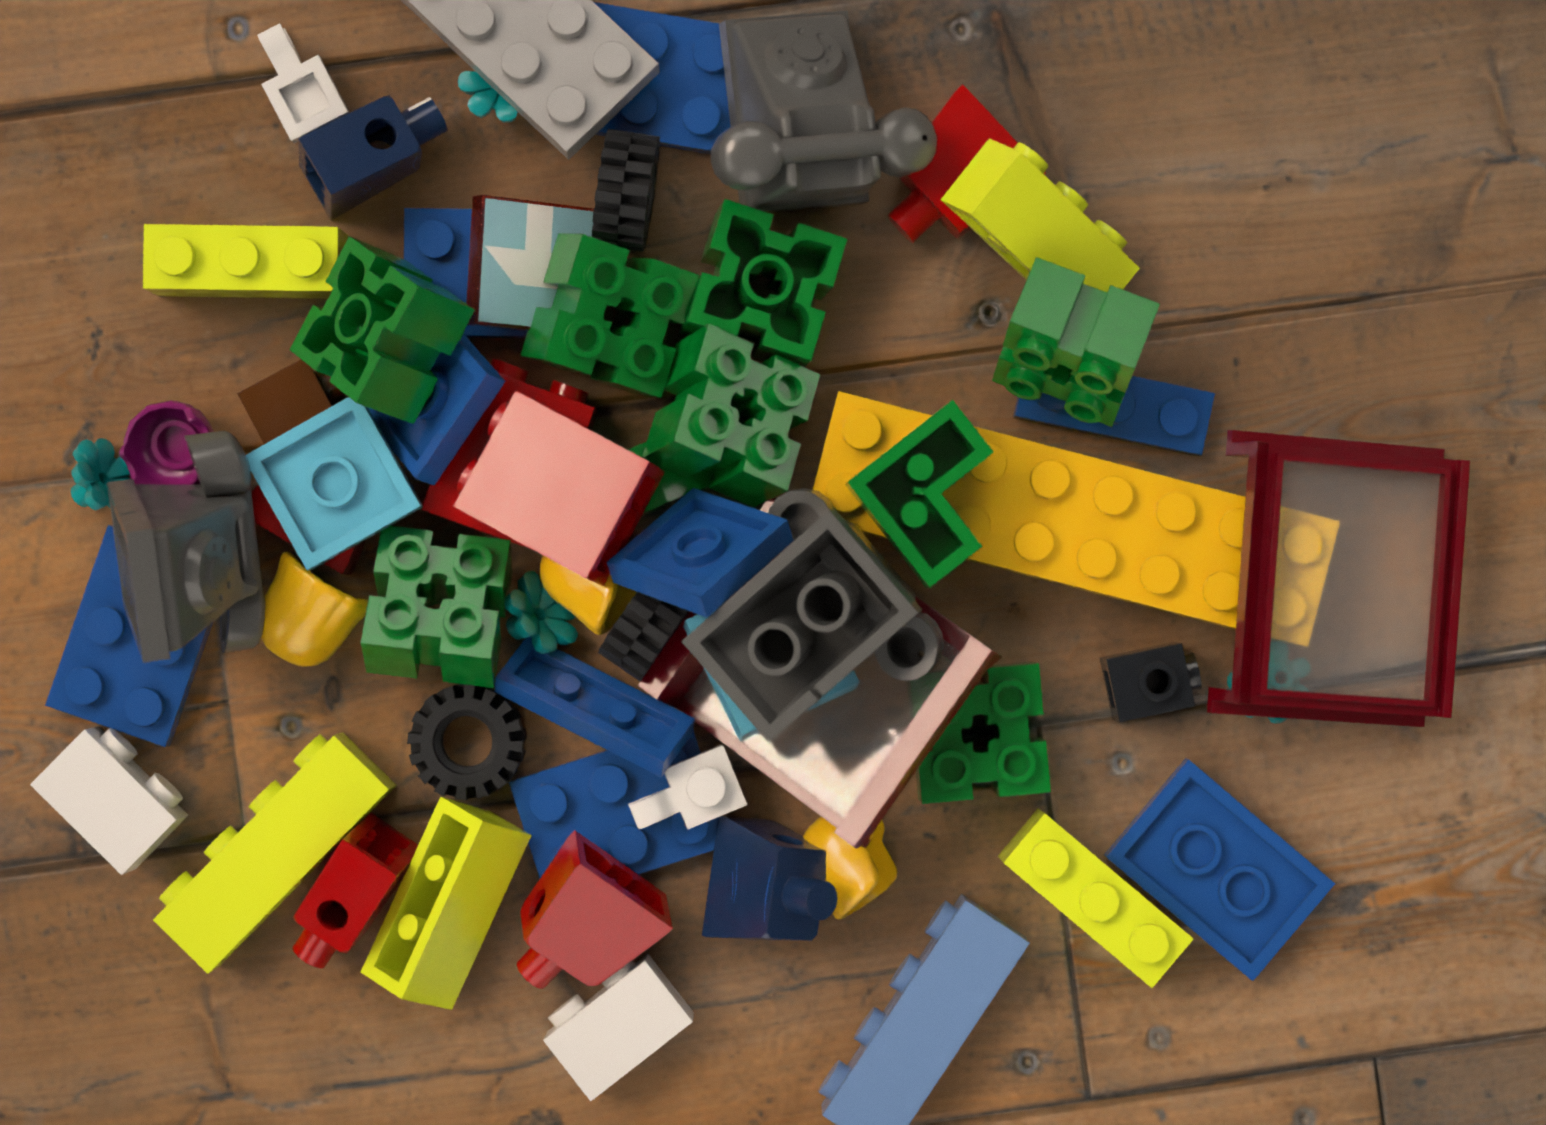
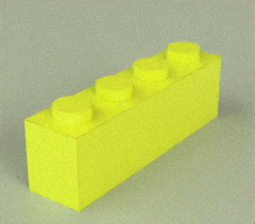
[153,732,397,974]

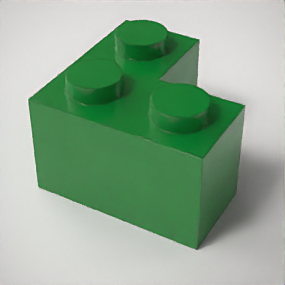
[845,400,994,588]

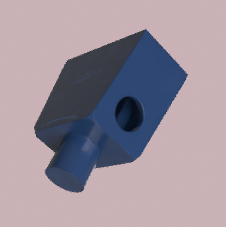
[298,95,448,220]
[702,815,837,941]

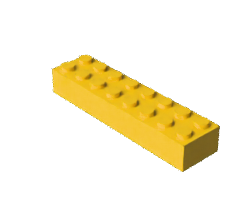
[812,391,1340,647]

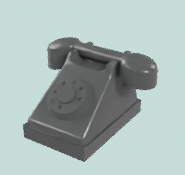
[710,11,937,213]
[107,430,266,663]
[681,488,944,743]

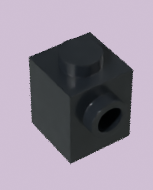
[1099,642,1202,722]

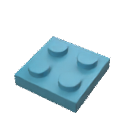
[246,397,424,571]

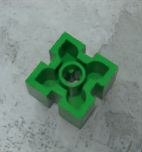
[679,199,847,367]
[520,233,699,398]
[289,236,475,424]
[992,257,1160,427]
[642,323,820,507]
[361,526,513,688]
[907,661,1051,804]

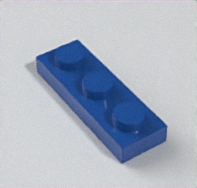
[1013,376,1215,456]
[494,636,695,777]

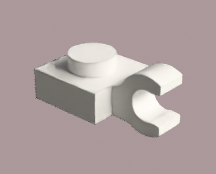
[257,23,350,144]
[628,745,747,829]

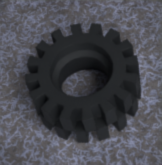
[592,129,660,251]
[598,592,689,681]
[407,684,527,800]

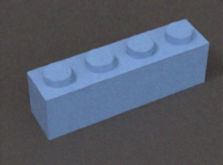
[818,894,1030,1125]

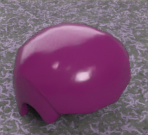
[119,400,214,485]

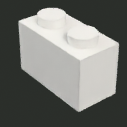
[30,727,188,875]
[543,953,694,1101]

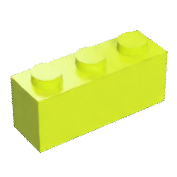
[941,138,1140,293]
[143,224,349,299]
[360,796,532,1010]
[998,808,1193,988]

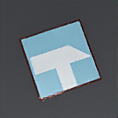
[466,195,594,331]

